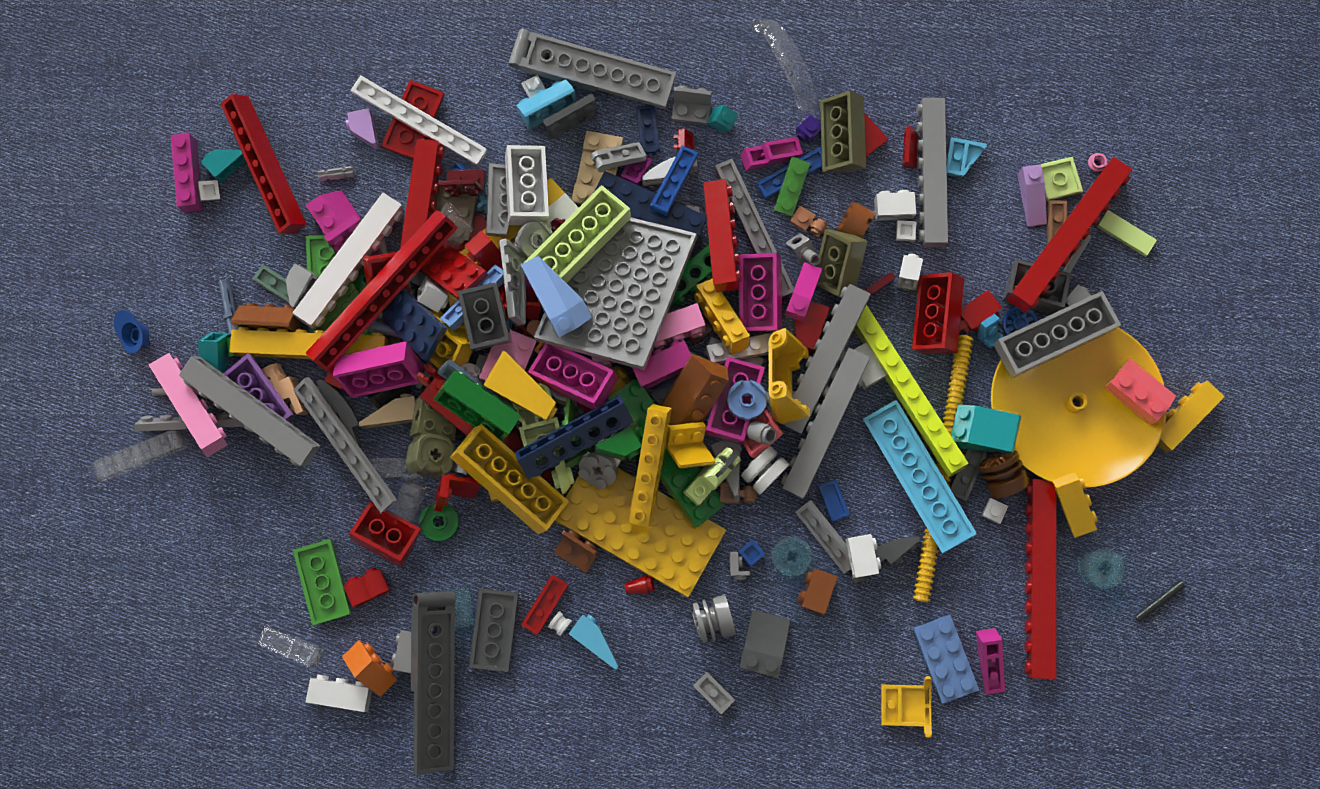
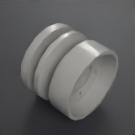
[692,595,736,643]

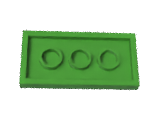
[293,539,352,626]

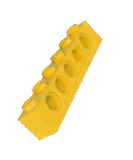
[629,404,672,527]

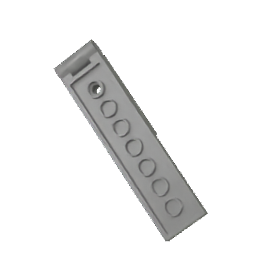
[508,29,676,109]

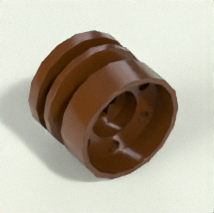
[978,450,1030,498]

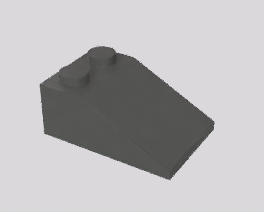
[458,282,513,351]
[739,610,791,678]

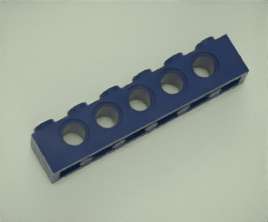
[515,395,634,479]

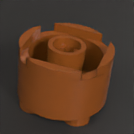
[836,202,876,238]

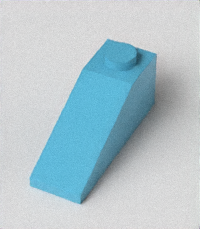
[569,614,619,670]

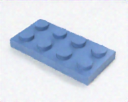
[912,615,979,704]

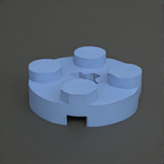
[727,380,767,421]

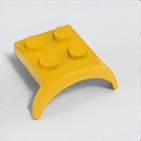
[881,676,932,738]

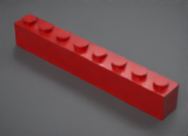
[221,94,307,234]

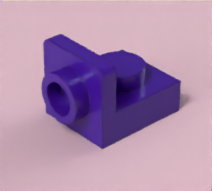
[795,115,821,144]

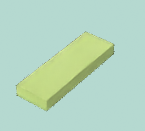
[1097,210,1157,257]

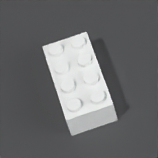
[505,145,549,225]

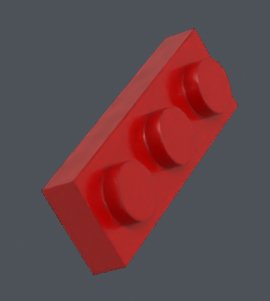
[521,574,569,635]

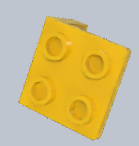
[665,422,715,468]

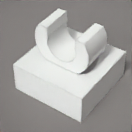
[521,75,546,98]

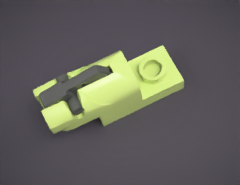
[683,447,741,505]

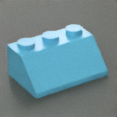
[517,79,577,130]

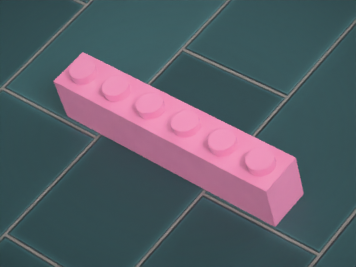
[149,353,228,457]

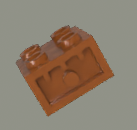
[554,530,599,573]

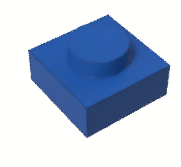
[738,539,765,567]

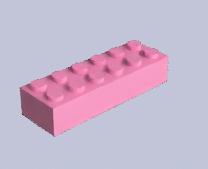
[591,303,705,368]

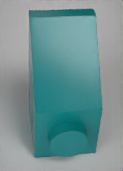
[201,149,246,183]

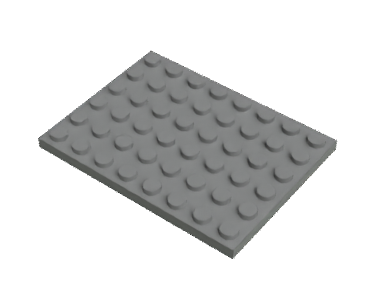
[534,218,697,370]

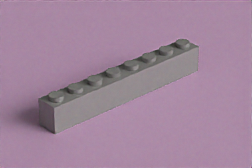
[916,98,948,248]
[783,284,871,434]
[781,348,870,498]
[178,356,320,467]

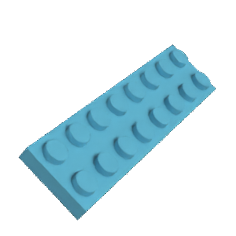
[863,400,977,554]

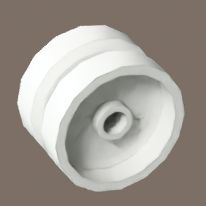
[741,446,790,495]

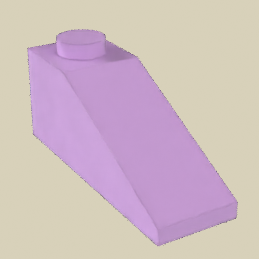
[1017,164,1047,227]

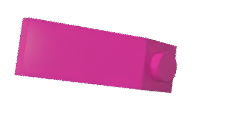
[785,262,822,322]
[976,628,1005,695]

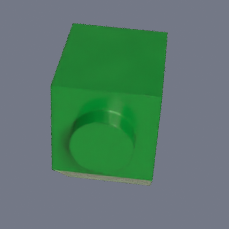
[594,427,642,461]

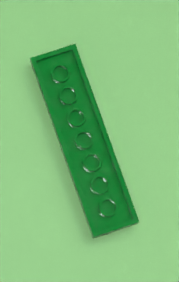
[606,378,725,528]

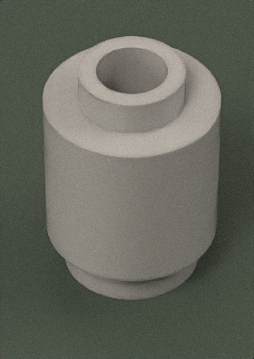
[747,421,777,444]

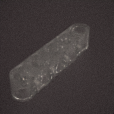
[91,430,187,482]

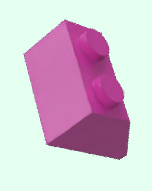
[306,190,362,235]

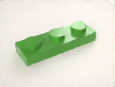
[774,157,810,217]

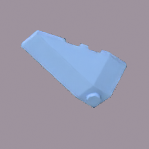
[521,256,592,337]

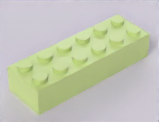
[523,185,631,283]

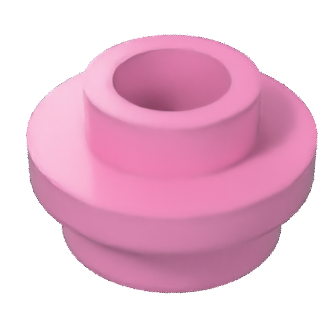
[1088,153,1107,172]

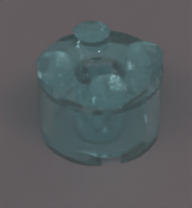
[771,537,812,577]
[1078,549,1125,589]

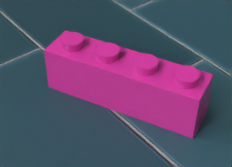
[171,133,203,213]

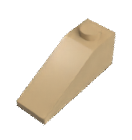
[359,394,417,429]

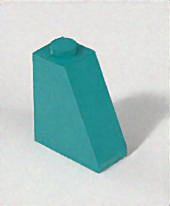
[198,332,230,373]

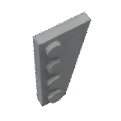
[500,238,527,325]

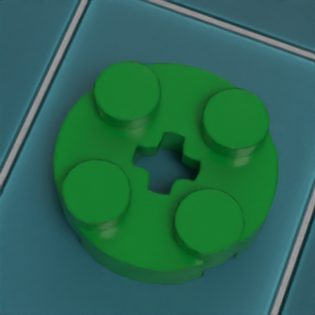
[419,503,459,542]

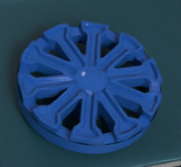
[1002,307,1038,336]

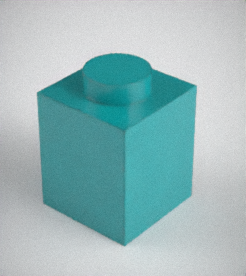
[706,105,739,133]

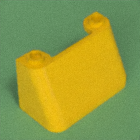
[769,328,810,424]

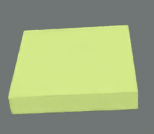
[1041,157,1083,202]

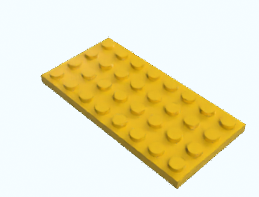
[555,467,726,598]

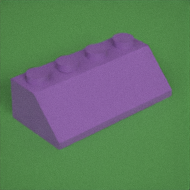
[223,353,293,422]

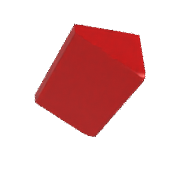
[902,126,918,169]

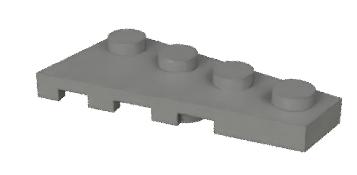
[486,163,509,237]

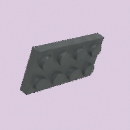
[469,588,519,672]

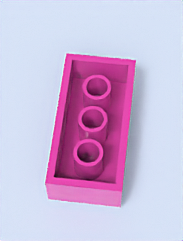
[739,253,782,333]
[333,342,424,398]
[528,343,618,410]
[705,356,765,445]

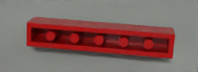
[400,139,445,248]
[704,179,742,293]

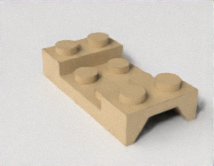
[571,131,623,206]

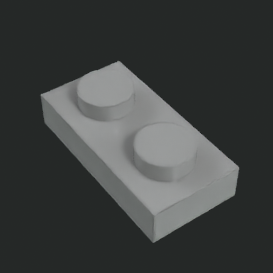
[693,672,735,714]

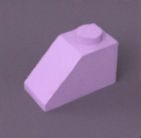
[346,108,379,150]

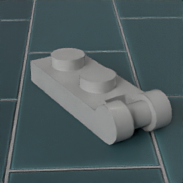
[591,142,647,172]

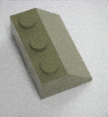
[816,229,868,297]

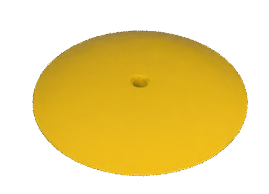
[991,328,1167,488]

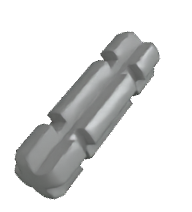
[317,166,355,182]

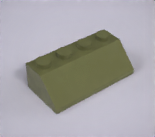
[820,91,866,173]

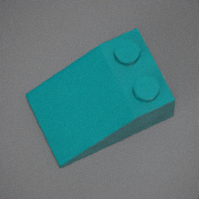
[951,405,1021,453]

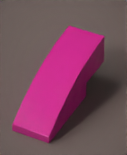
[740,137,803,171]

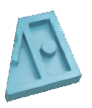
[946,137,987,178]

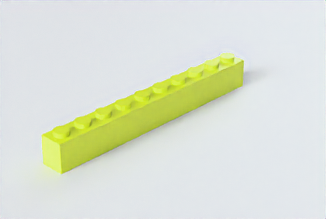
[854,305,969,478]

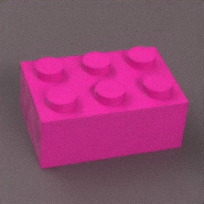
[632,340,691,390]

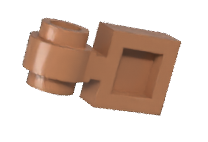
[790,206,828,237]
[720,483,757,504]

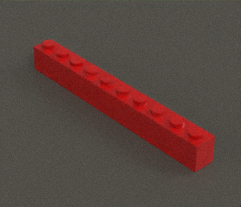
[1007,156,1132,313]
[306,210,458,372]
[1024,479,1056,679]

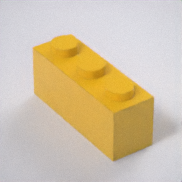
[1052,472,1098,538]

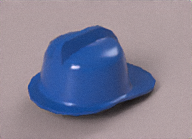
[113,310,150,354]

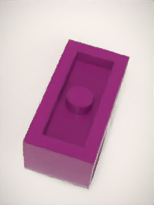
[620,157,653,187]

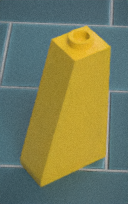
[484,351,558,422]

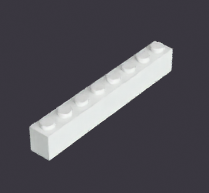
[292,193,404,330]

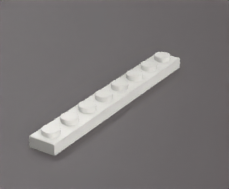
[350,75,488,167]

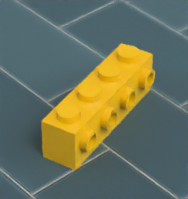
[694,278,750,355]

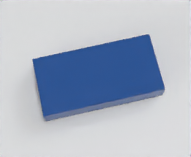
[817,479,850,522]

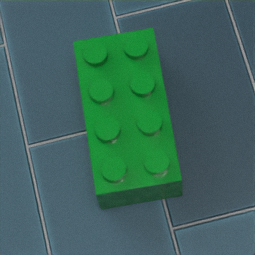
[433,370,521,441]

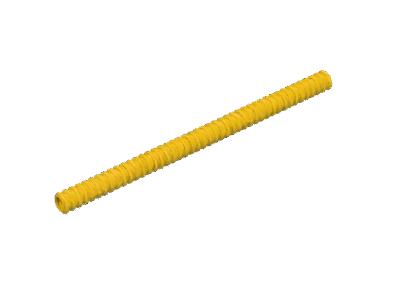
[913,335,974,603]

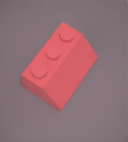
[1104,358,1176,425]

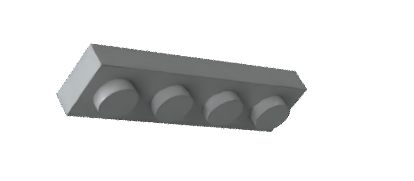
[795,500,851,574]

